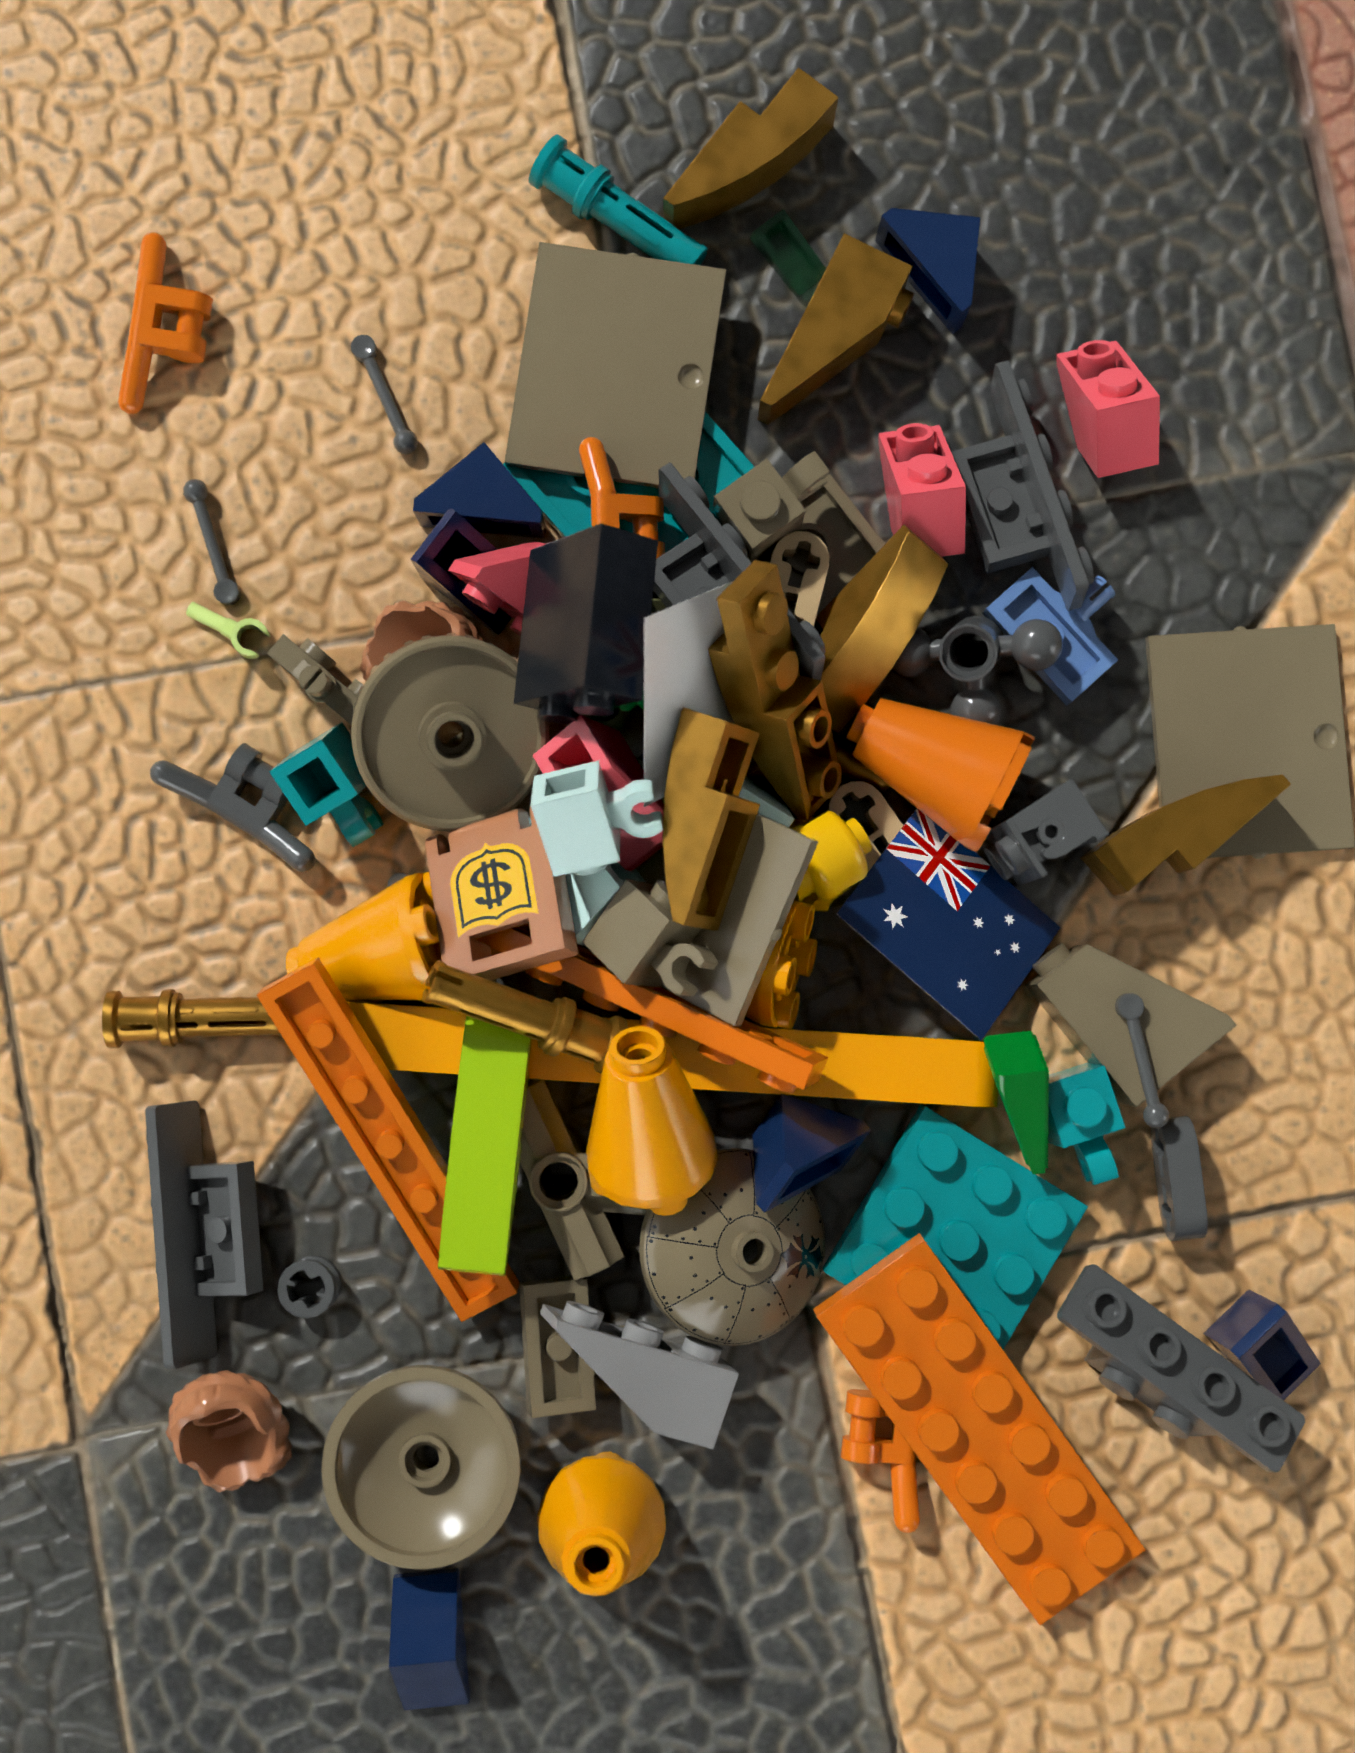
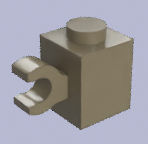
[712,451,830,563]
[582,879,718,997]

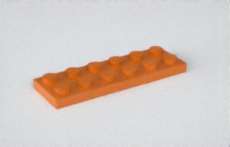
[813,1233,1146,1626]

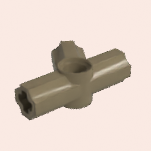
[520,1080,647,1281]

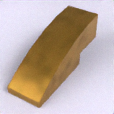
[663,67,839,229]
[816,525,948,733]
[663,707,760,931]
[1081,774,1291,896]

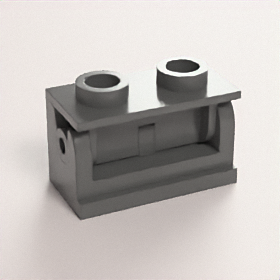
[984,778,1109,886]

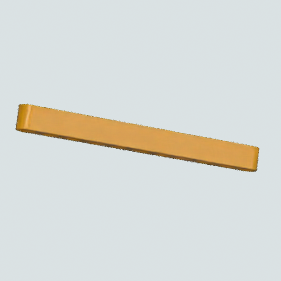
[346,1001,998,1107]

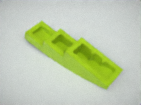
[438,1015,532,1276]

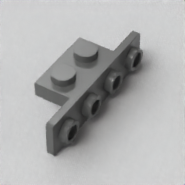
[951,360,1094,611]
[653,462,826,680]
[145,1101,264,1369]
[1057,1264,1305,1472]

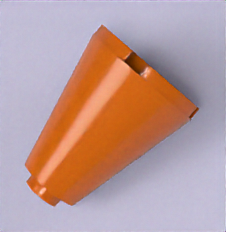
[846,698,1035,852]

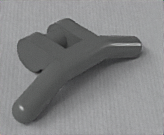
[150,743,316,872]

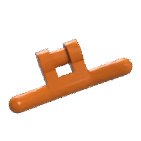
[118,232,213,414]
[579,437,665,558]
[841,1389,920,1533]

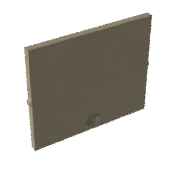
[505,242,726,488]
[1145,624,1355,861]
[584,757,819,1027]

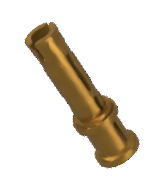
[422,960,628,1074]
[102,989,281,1049]

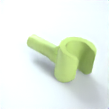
[186,602,270,659]

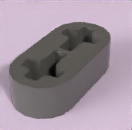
[1151,1116,1208,1242]

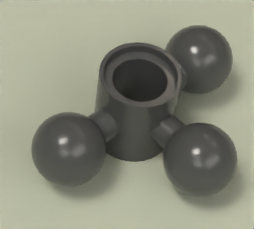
[891,616,1063,725]

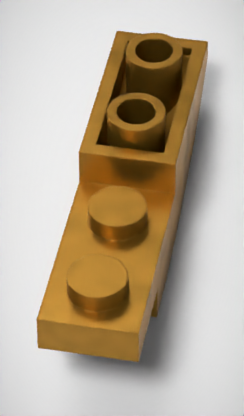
[708,560,842,821]

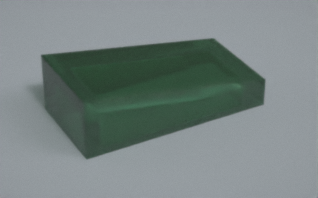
[749,209,826,298]

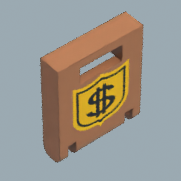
[425,805,579,980]

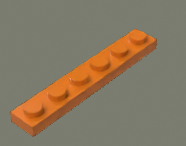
[476,923,828,1093]
[256,957,519,1322]

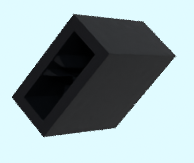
[513,523,658,724]

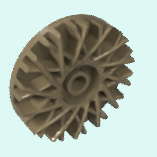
[350,633,549,832]

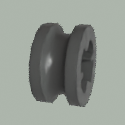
[277,1255,342,1318]

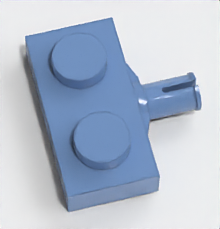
[982,567,1118,706]

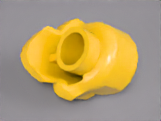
[789,810,872,911]

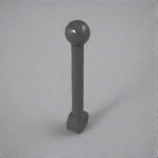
[351,335,418,455]
[183,479,241,605]
[1115,993,1169,1128]

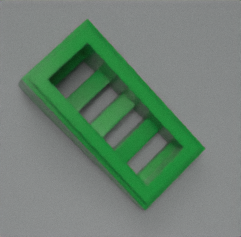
[983,1030,1049,1174]

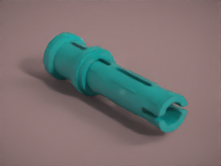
[528,134,708,265]

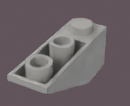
[540,1301,739,1449]

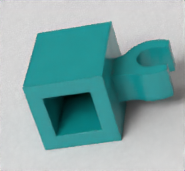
[269,722,384,847]
[1048,1062,1126,1185]

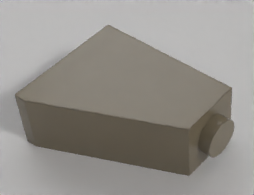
[1025,943,1237,1107]

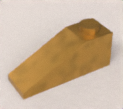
[757,233,915,425]

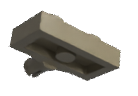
[267,634,363,725]
[519,1277,625,1418]

